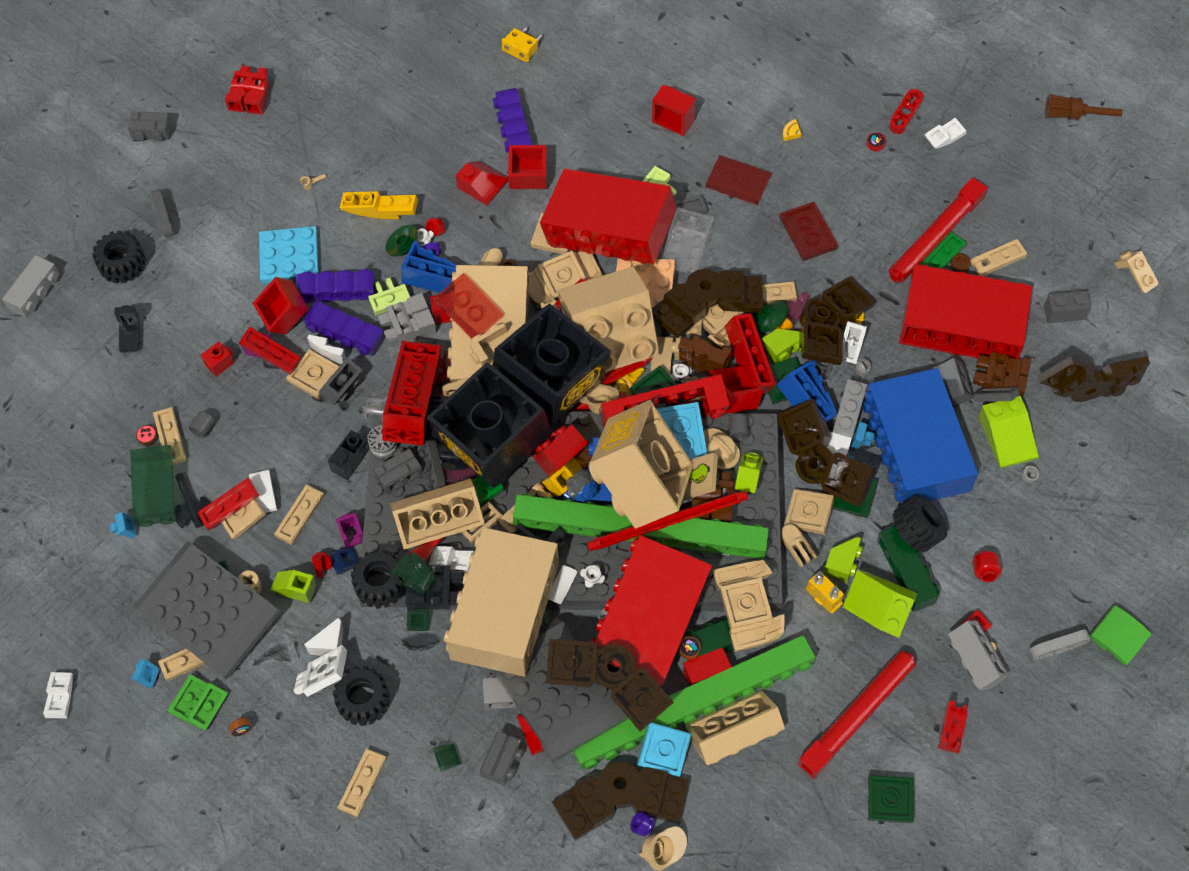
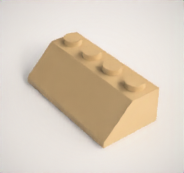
[390,479,485,549]
[685,690,785,765]

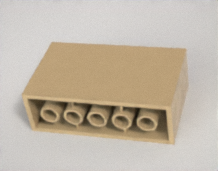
[447,265,530,383]
[444,528,559,677]

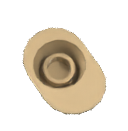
[579,384,619,414]
[703,428,740,470]
[639,826,687,871]

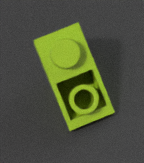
[761,329,802,364]
[735,452,764,493]
[823,537,863,583]
[270,570,317,604]

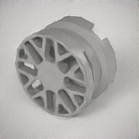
[368,425,398,458]

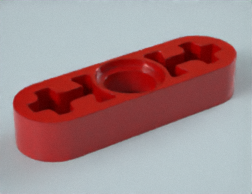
[889,89,923,134]

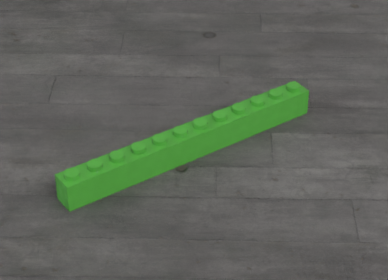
[513,494,768,559]
[573,635,815,770]

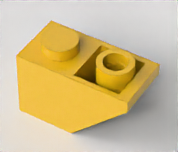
[542,457,582,497]

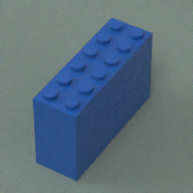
[862,368,978,506]

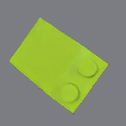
[978,396,1039,468]
[843,569,918,638]

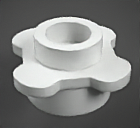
[416,229,434,247]
[670,364,692,382]
[580,564,605,588]

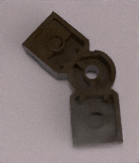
[651,269,764,338]
[799,277,876,366]
[1037,356,1150,402]
[777,399,876,507]
[546,639,674,732]
[552,762,689,841]

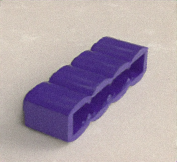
[492,88,532,153]
[296,269,375,303]
[304,301,385,356]

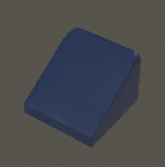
[330,547,358,575]

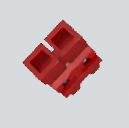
[225,65,270,115]

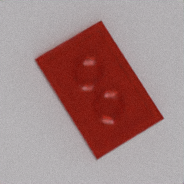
[705,155,771,205]
[779,201,838,261]
[434,273,504,340]

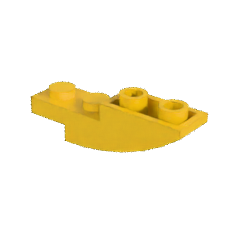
[340,191,418,220]

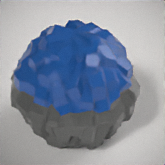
[566,468,598,502]

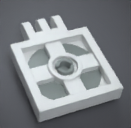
[294,645,347,697]

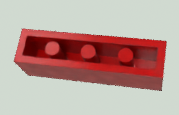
[724,313,776,395]

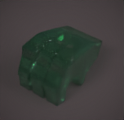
[391,552,436,593]

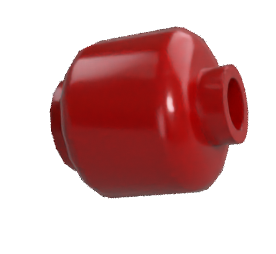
[972,550,1002,582]

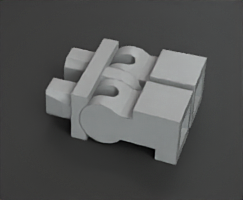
[378,293,437,345]

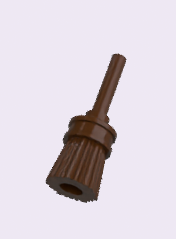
[1045,94,1123,121]

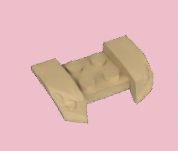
[529,251,603,309]
[702,289,744,350]
[712,560,784,652]

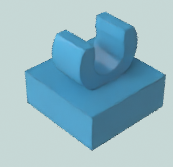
[850,422,875,450]
[109,512,137,539]
[131,659,160,688]

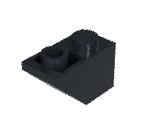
[328,430,368,481]

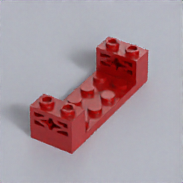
[382,341,441,445]
[599,374,730,429]

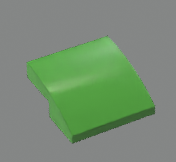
[1089,605,1151,665]
[167,674,228,731]

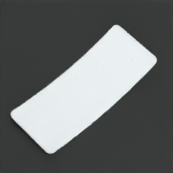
[549,565,577,604]

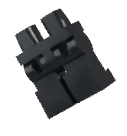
[405,564,463,611]

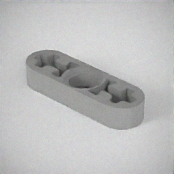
[1029,630,1091,661]

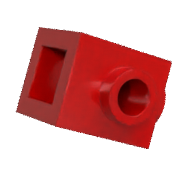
[200,341,234,377]

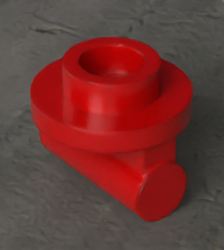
[312,552,333,578]

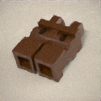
[678,335,731,376]
[972,352,1031,398]
[692,472,734,523]

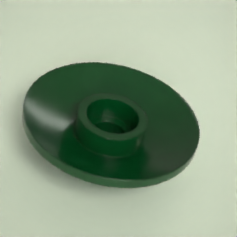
[385,225,418,257]
[753,301,788,333]

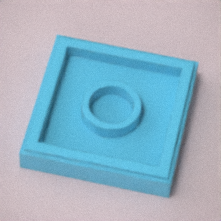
[637,722,691,777]

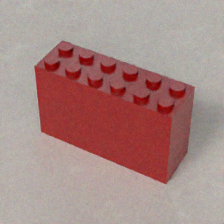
[540,169,677,265]
[899,264,1032,359]
[591,535,712,687]

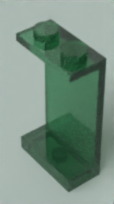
[130,445,177,527]

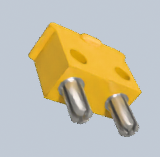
[502,25,542,62]
[805,571,844,614]

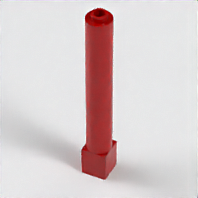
[889,177,988,283]
[798,651,916,779]

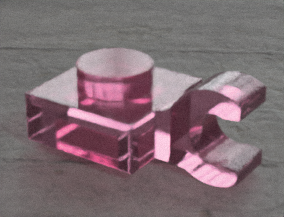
[786,292,809,325]

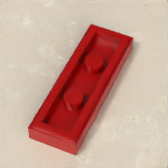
[239,326,301,374]
[198,478,260,530]

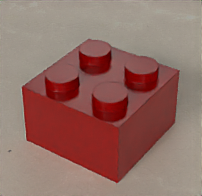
[652,84,696,137]
[508,145,547,189]
[253,277,309,335]
[708,366,763,414]
[531,424,588,475]

